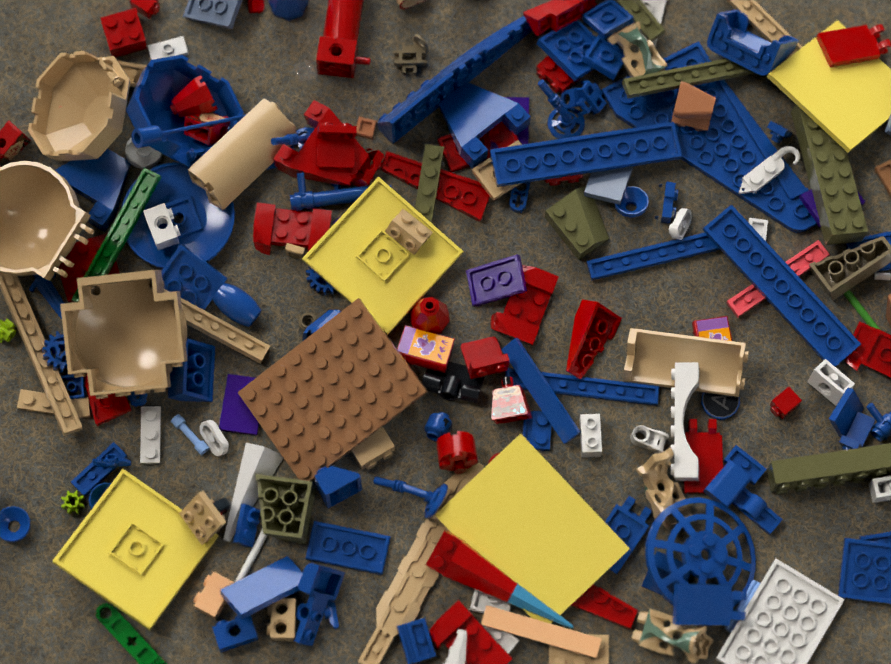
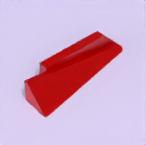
[523,0,597,36]

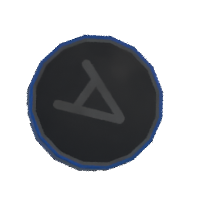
[701,392,740,420]

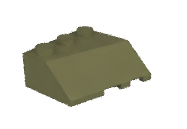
[545,186,609,260]
[255,474,316,544]

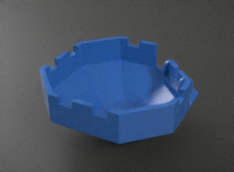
[126,55,244,168]

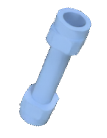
[171,414,209,456]

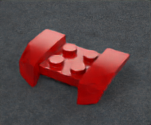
[253,203,332,255]
[491,265,559,345]
[844,321,891,378]
[429,600,512,664]

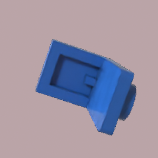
[839,412,875,450]

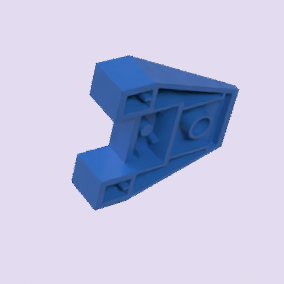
[438,82,531,169]
[55,148,131,232]

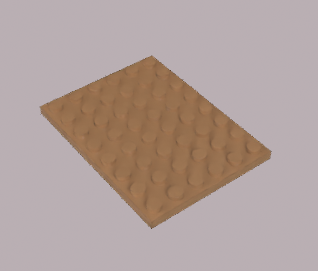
[237,298,428,481]

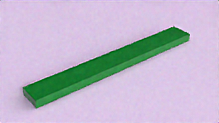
[71,168,161,302]

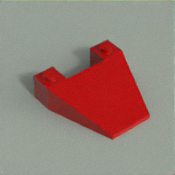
[273,100,370,186]

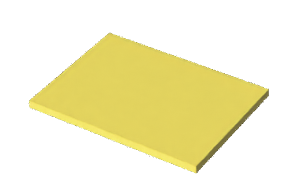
[435,434,630,624]

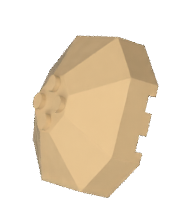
[28,51,131,161]

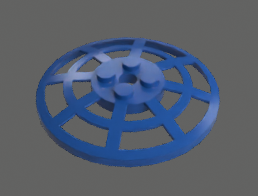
[645,498,756,607]

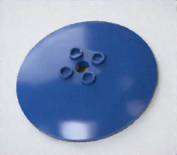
[122,162,235,269]

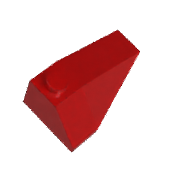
[566,299,622,379]

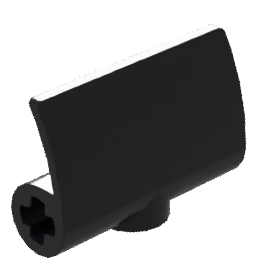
[422,361,485,404]

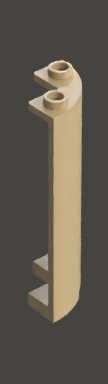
[188,99,297,210]
[624,328,749,397]

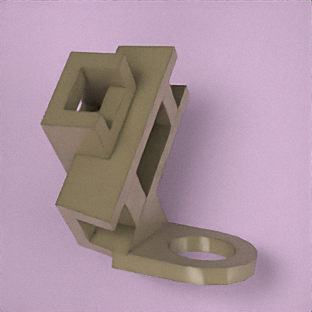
[394,34,428,75]

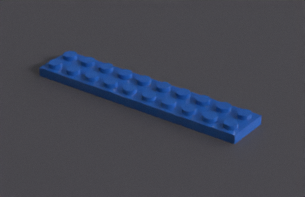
[490,122,682,187]
[703,204,861,367]

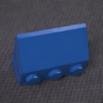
[168,338,215,402]
[314,466,362,509]

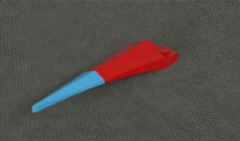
[425,530,573,628]

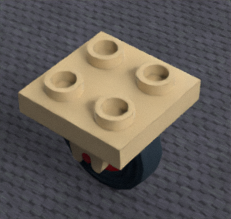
[179,491,231,545]

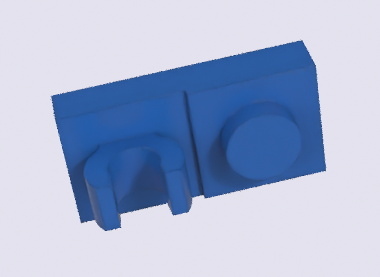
[767,121,793,144]
[233,504,261,548]

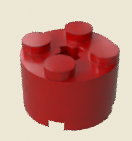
[436,431,478,474]

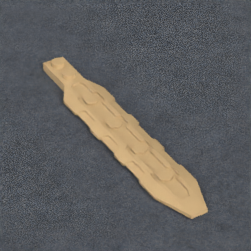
[358,463,484,664]

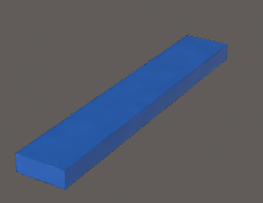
[501,338,581,444]

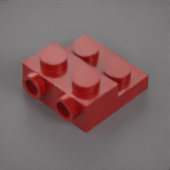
[536,56,579,94]

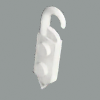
[738,146,800,194]

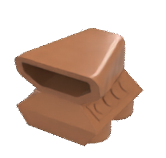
[671,81,716,131]

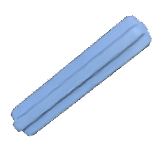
[725,580,761,633]

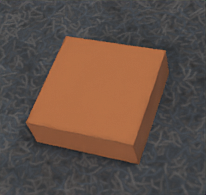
[356,117,377,139]

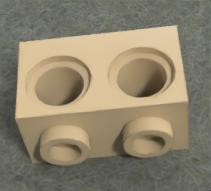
[267,598,297,641]

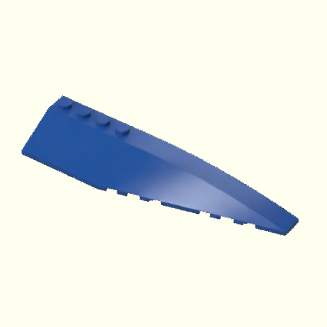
[378,16,533,144]

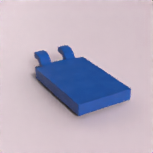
[605,496,652,575]
[673,584,747,625]

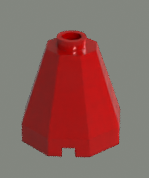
[170,75,218,118]
[409,297,450,334]

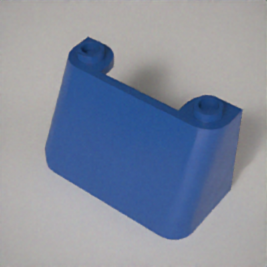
[707,9,799,76]

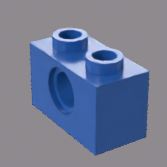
[212,615,259,652]

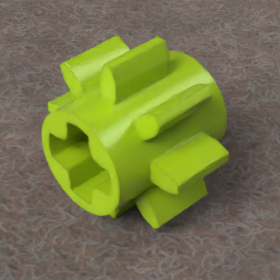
[0,318,16,343]
[61,490,85,515]

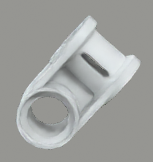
[630,425,670,454]

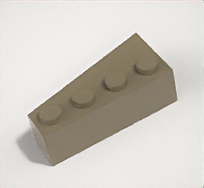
[809,236,891,301]

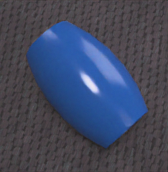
[212,283,262,327]

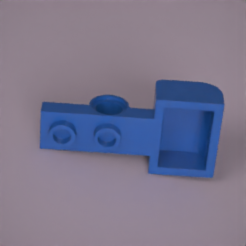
[703,461,783,535]
[294,563,345,646]

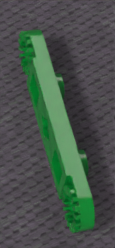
[95,603,167,664]

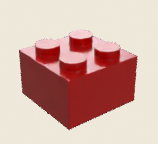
[100,8,148,58]

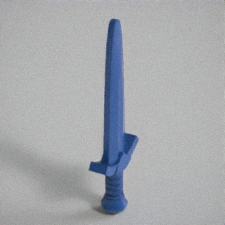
[29,274,65,319]

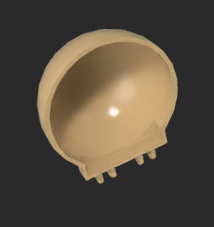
[0,161,95,281]

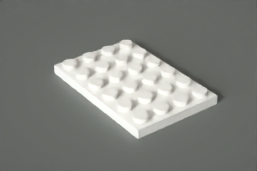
[716,558,844,664]

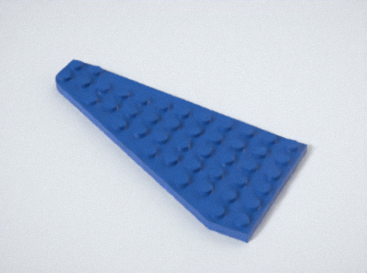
[602,41,818,232]

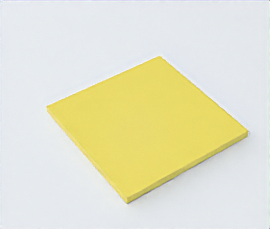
[767,20,891,153]
[302,176,464,336]
[52,469,219,631]

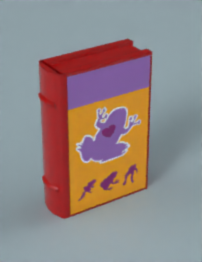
[692,316,732,341]
[397,325,455,373]

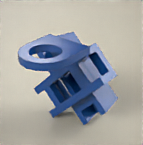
[561,80,606,116]

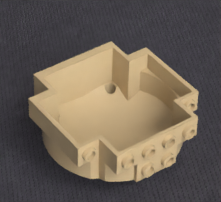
[60,270,188,399]

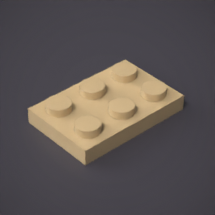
[472,140,522,201]
[549,634,609,664]

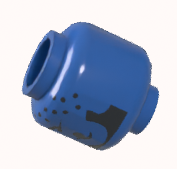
[424,412,453,442]

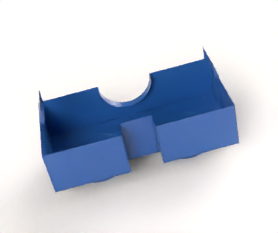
[654,181,678,224]

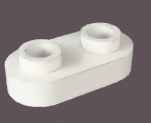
[669,208,692,240]
[200,420,229,456]

